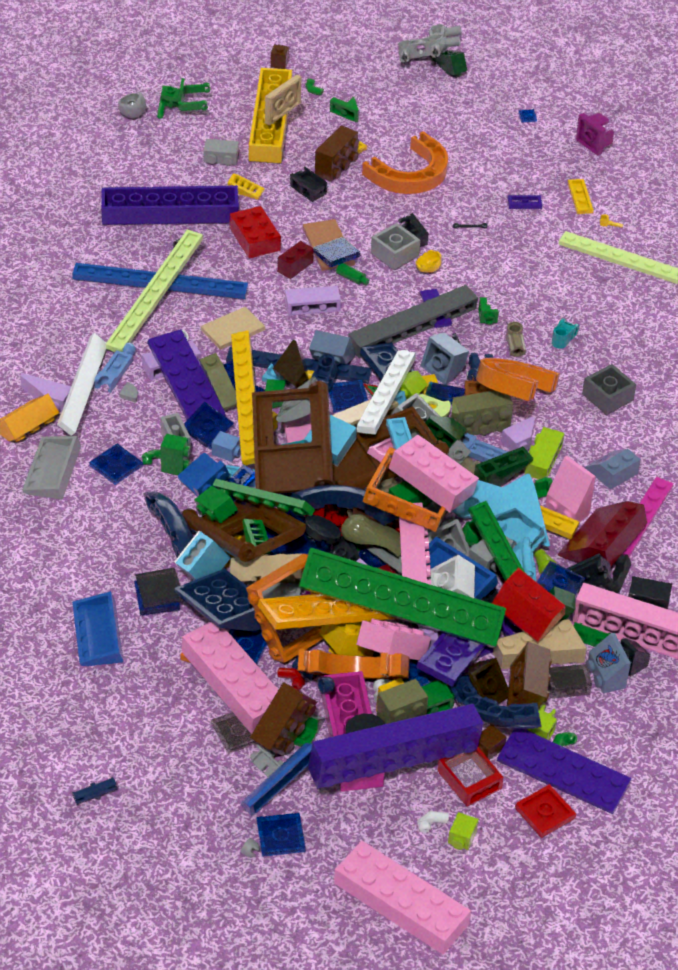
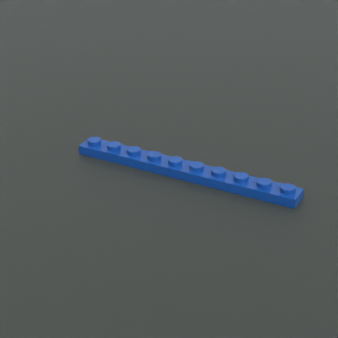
[72,263,248,299]

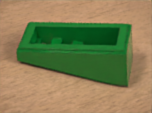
[242,519,271,555]

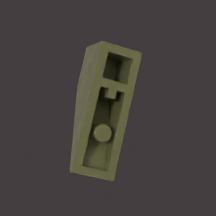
[199,353,237,411]

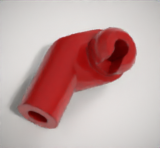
[277,667,305,690]

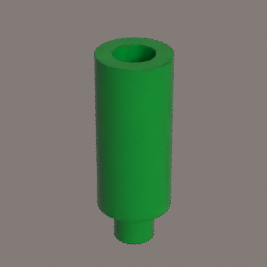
[336,262,370,285]

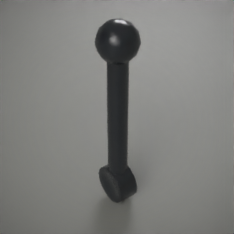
[453,223,488,229]

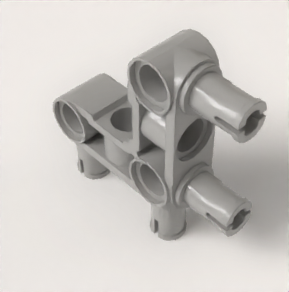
[398,24,462,63]

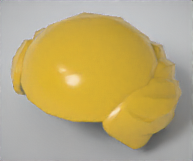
[415,250,442,273]

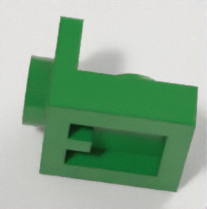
[478,297,499,324]

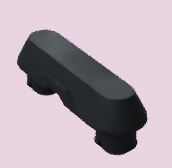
[601,554,631,593]

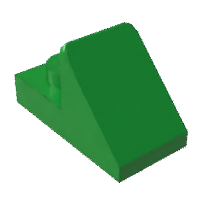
[330,97,359,123]
[293,714,325,747]

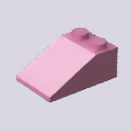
[545,456,596,522]

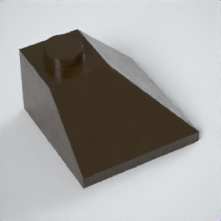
[272,340,309,389]
[467,658,508,704]

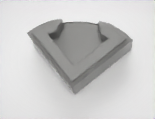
[119,382,138,403]

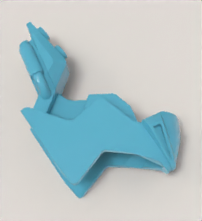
[453,474,550,581]

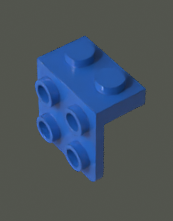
[178,453,230,497]

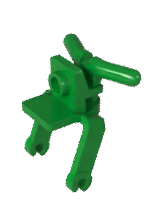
[157,78,211,119]

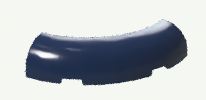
[291,485,399,526]
[143,491,193,558]
[450,675,542,729]

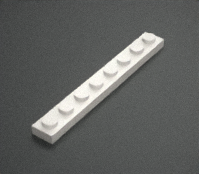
[357,350,416,434]

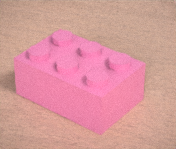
[356,618,431,660]

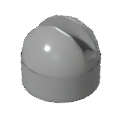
[240,838,259,858]

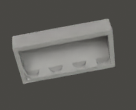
[276,376,318,422]
[22,436,81,500]

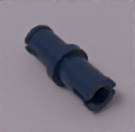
[72,777,118,805]

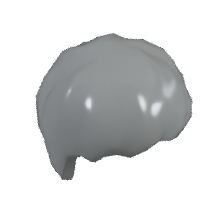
[118,92,146,119]

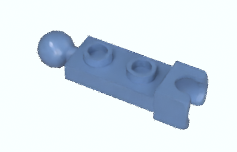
[94,343,136,393]
[463,433,508,462]

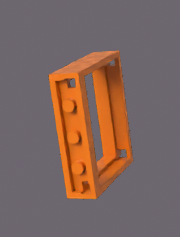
[363,447,447,532]
[246,554,324,663]

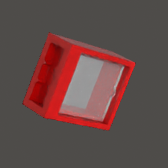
[437,747,504,807]

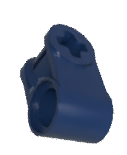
[311,354,338,390]

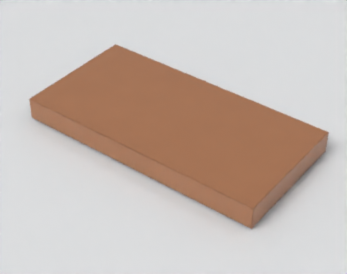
[303,219,355,271]

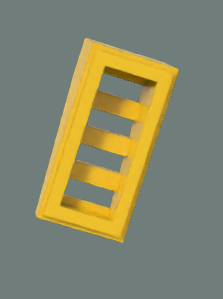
[227,173,265,199]

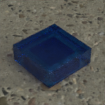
[518,109,537,123]

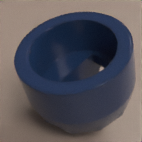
[317,676,335,694]

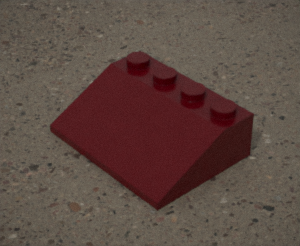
[558,501,647,568]

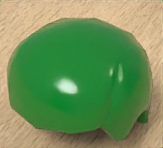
[462,520,483,547]

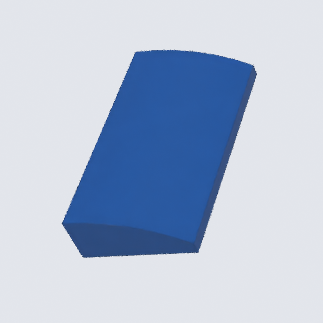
[425,537,499,600]
[72,591,124,666]
[240,743,312,816]

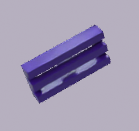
[507,195,543,209]

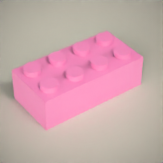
[389,435,479,513]

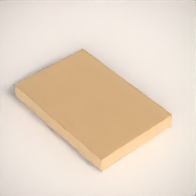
[265,75,301,125]
[201,307,265,350]

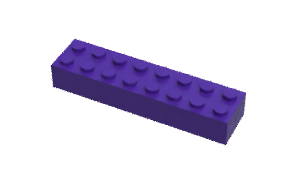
[101,185,239,225]
[308,704,484,789]

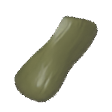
[341,514,401,557]

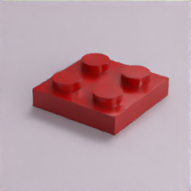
[515,784,577,838]

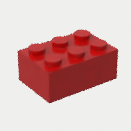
[229,206,281,259]

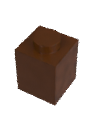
[270,44,289,69]
[478,725,507,760]

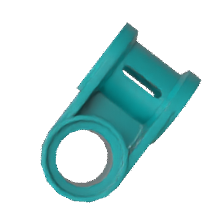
[551,318,580,349]

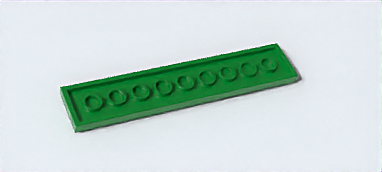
[298,547,506,648]

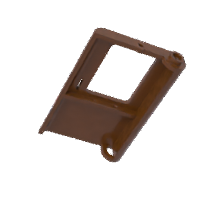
[252,381,334,494]
[333,406,449,490]
[182,499,306,562]

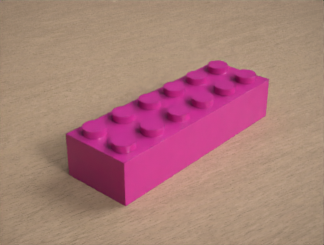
[321,671,384,791]

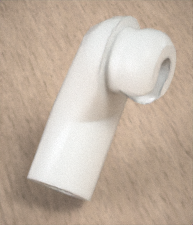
[417,811,449,833]

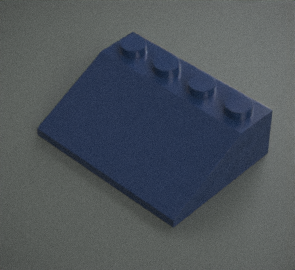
[174,569,261,631]

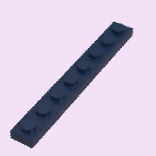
[226,347,372,384]

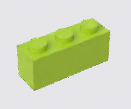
[524,427,565,479]

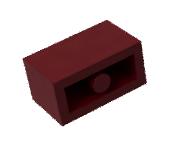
[277,241,314,279]

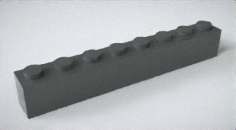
[348,285,478,358]

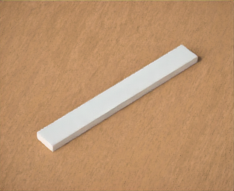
[57,333,106,436]

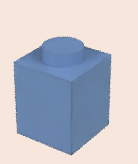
[212,431,241,462]

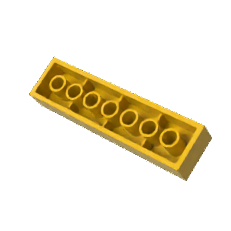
[249,68,292,163]

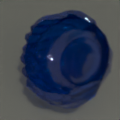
[359,550,386,568]

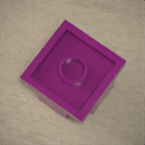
[575,112,614,156]

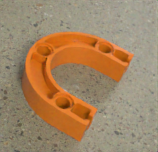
[362,131,448,194]
[476,358,560,401]
[298,649,410,680]

